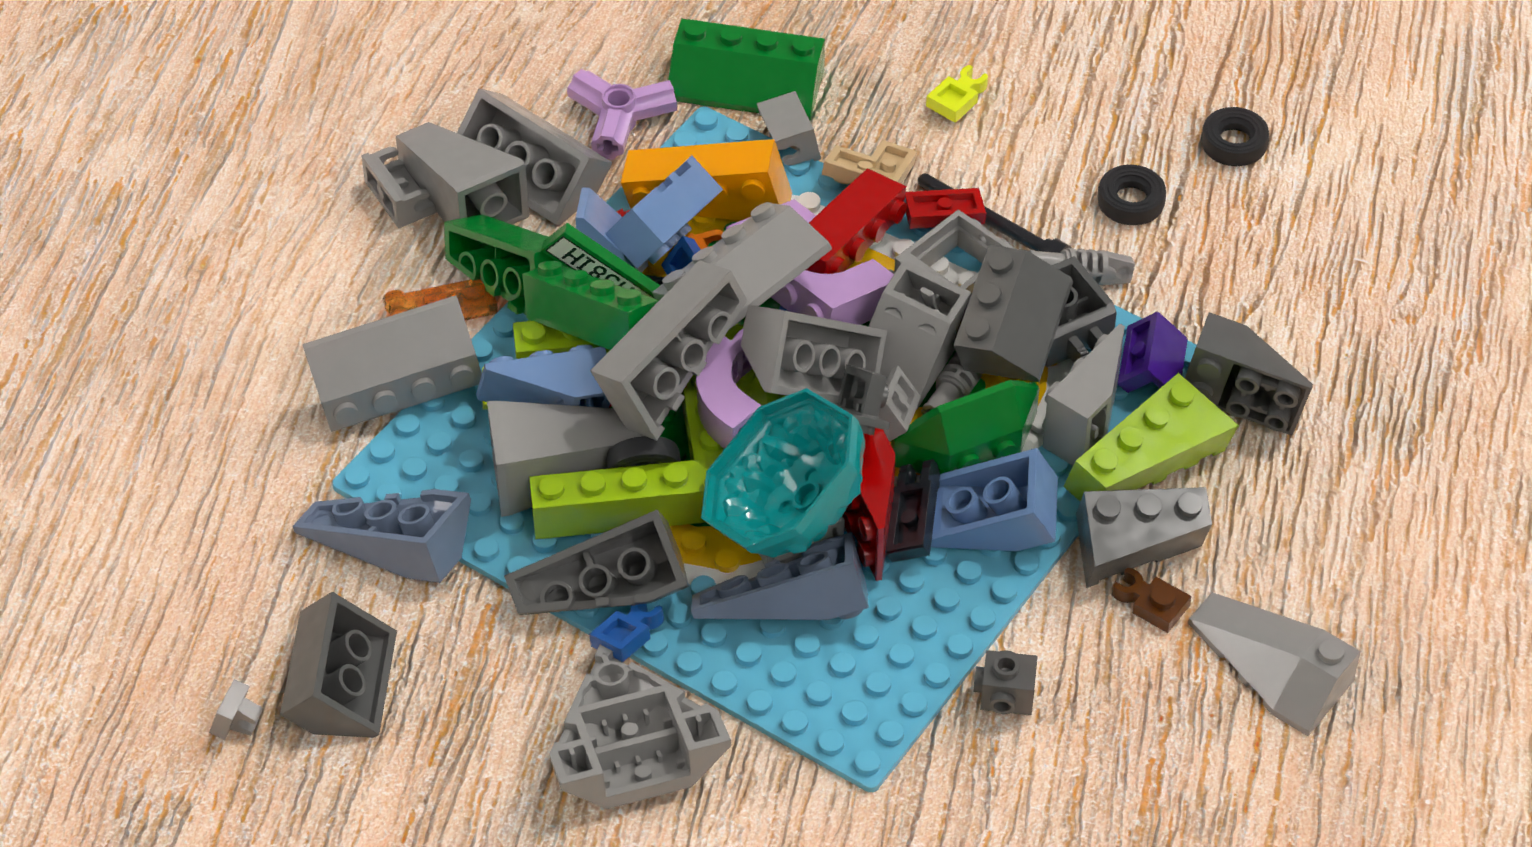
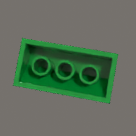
[668,18,825,121]
[522,261,659,350]

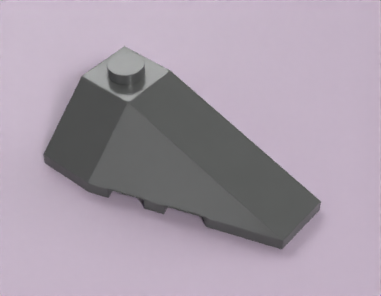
[504,510,689,615]

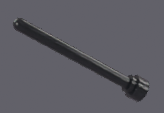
[917,173,1072,253]

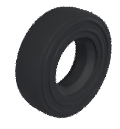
[1201,107,1269,166]
[1097,164,1166,225]
[606,436,681,469]

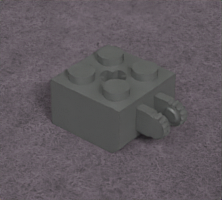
[1045,256,1117,367]

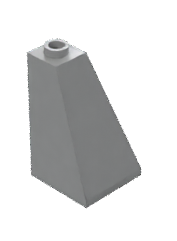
[396,122,529,224]
[487,401,643,517]

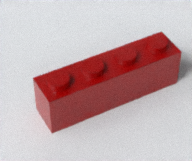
[806,168,907,274]

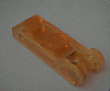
[383,279,498,321]

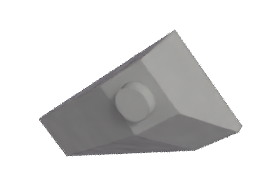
[1188,592,1361,736]

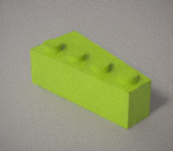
[1063,373,1239,501]

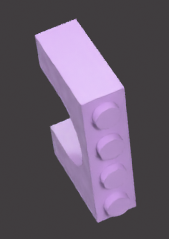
[726,199,894,325]

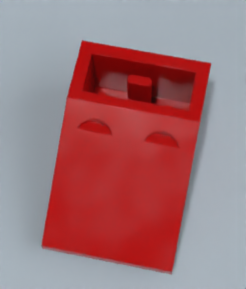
[843,428,895,581]

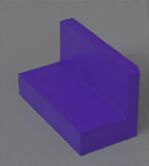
[1118,311,1188,393]

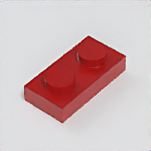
[904,188,986,229]

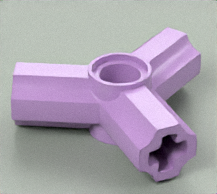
[567,69,677,160]

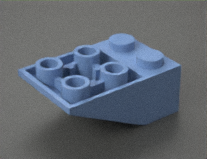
[476,345,610,408]

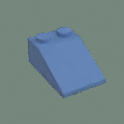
[931,448,1058,551]

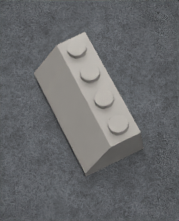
[457,88,612,225]
[652,202,832,329]
[302,295,482,432]
[741,305,887,403]

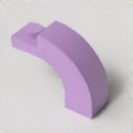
[696,329,762,449]

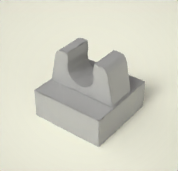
[209,679,263,740]

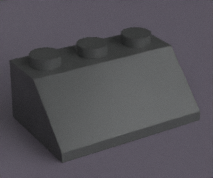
[954,245,1073,382]
[280,592,397,738]

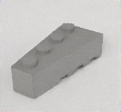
[590,260,747,441]

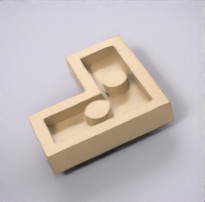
[822,140,917,184]

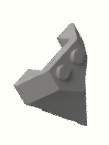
[549,644,731,809]

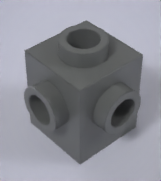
[973,650,1038,715]

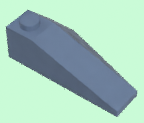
[292,489,471,583]
[691,532,869,620]

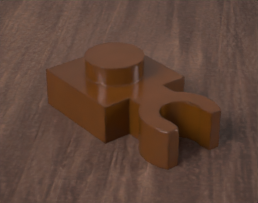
[1112,568,1192,633]

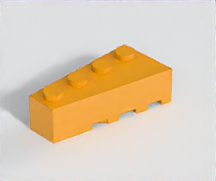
[621,139,792,221]

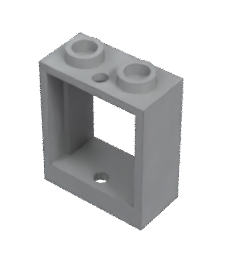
[894,210,1014,293]

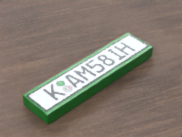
[541,223,660,299]

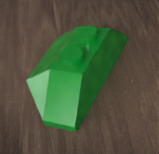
[891,380,1039,474]

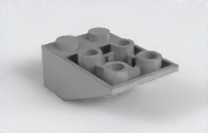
[869,260,972,410]
[1042,324,1125,465]

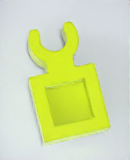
[926,65,988,123]

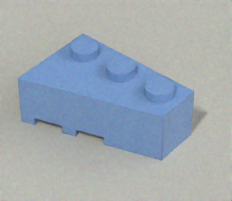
[605,156,723,268]

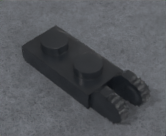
[885,459,940,563]

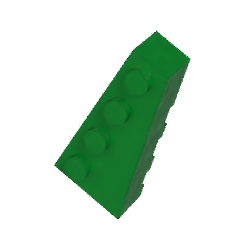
[444,214,556,321]

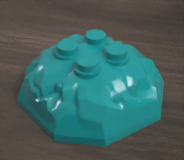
[701,388,865,558]

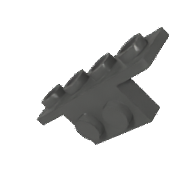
[833,364,890,435]

